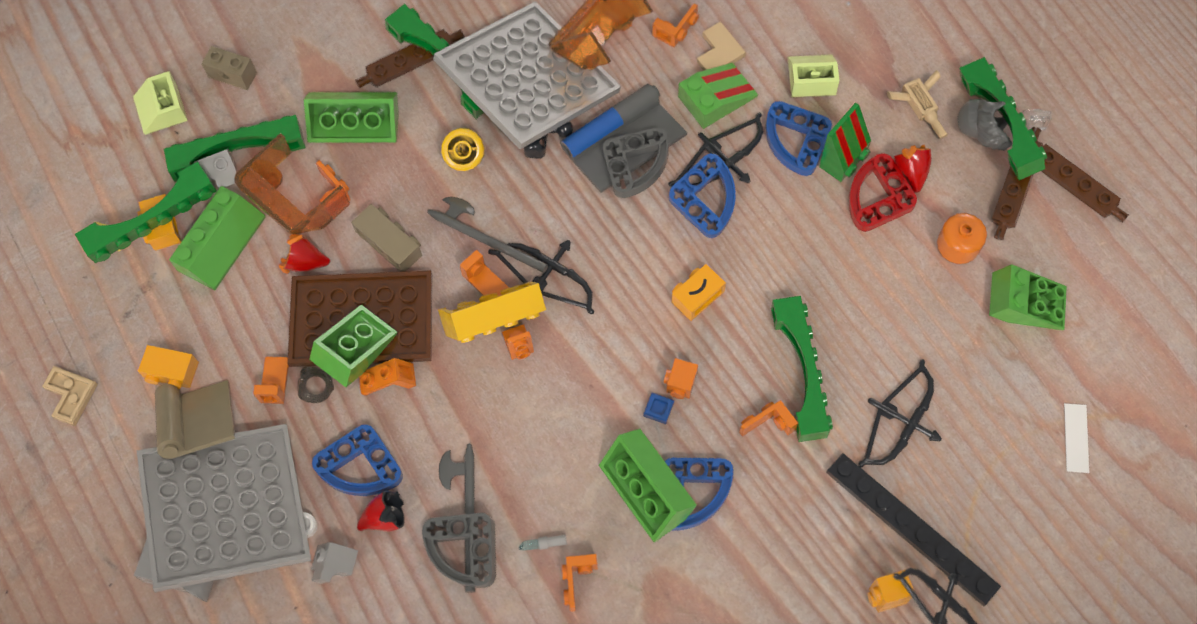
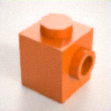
[663,358,698,399]

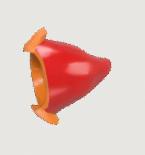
[894,144,932,193]
[278,234,330,274]

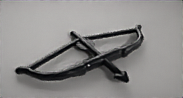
[668,113,763,187]
[488,240,594,314]
[858,359,942,468]
[893,568,977,624]

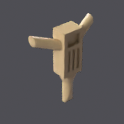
[887,70,948,139]

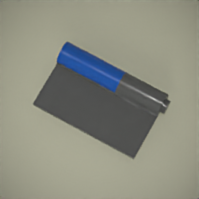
[560,84,687,193]

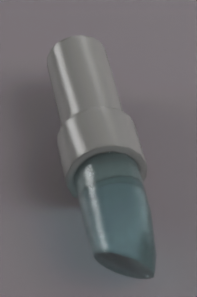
[519,535,567,550]

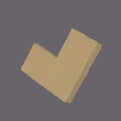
[697,21,746,70]
[42,366,98,426]

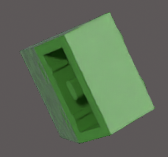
[989,264,1067,330]

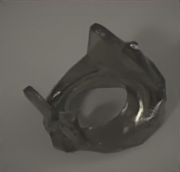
[297,367,334,404]

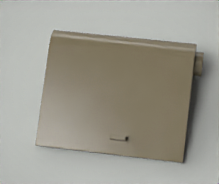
[154,380,235,459]

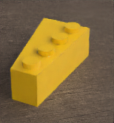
[438,282,546,343]

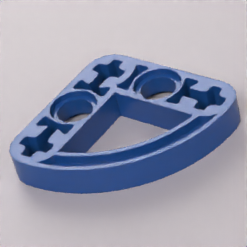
[766,101,832,176]
[669,154,736,238]
[312,425,403,496]
[665,458,733,531]

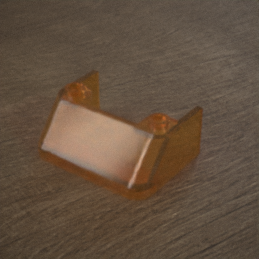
[549,0,653,70]
[235,133,350,234]

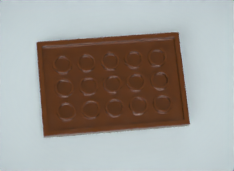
[287,270,432,367]

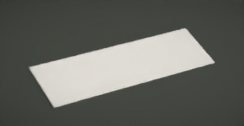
[1064,403,1089,473]

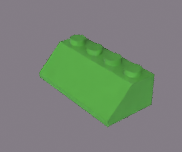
[304,92,399,143]
[169,186,266,290]
[598,429,697,542]

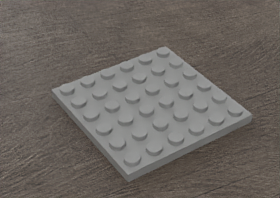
[433,2,621,149]
[137,424,311,592]

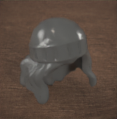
[957,99,1012,151]

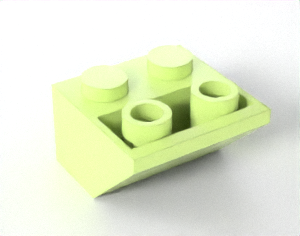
[788,55,839,97]
[133,71,188,135]

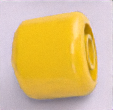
[441,128,485,171]

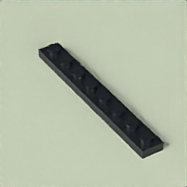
[826,453,1002,607]

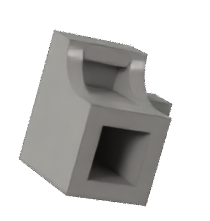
[195,149,241,188]
[311,542,358,584]

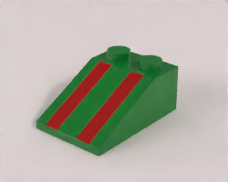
[819,102,871,182]

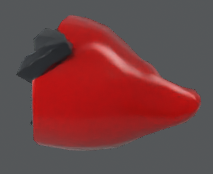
[357,491,405,532]

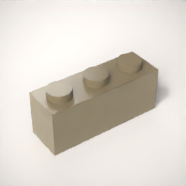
[351,204,422,272]

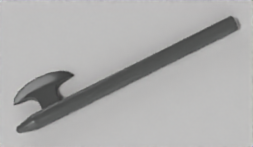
[427,197,548,273]
[439,444,475,593]

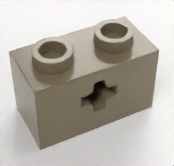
[201,46,257,90]

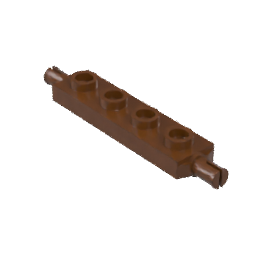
[355,29,465,89]
[992,127,1043,240]
[1041,144,1129,223]

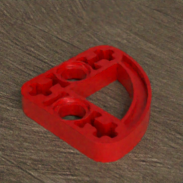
[849,153,917,232]

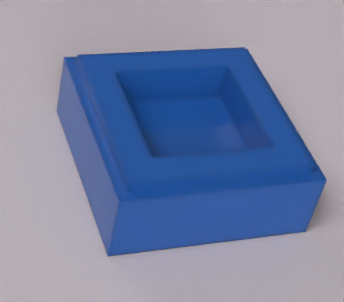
[643,393,674,424]

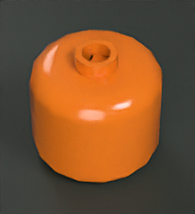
[937,213,987,264]

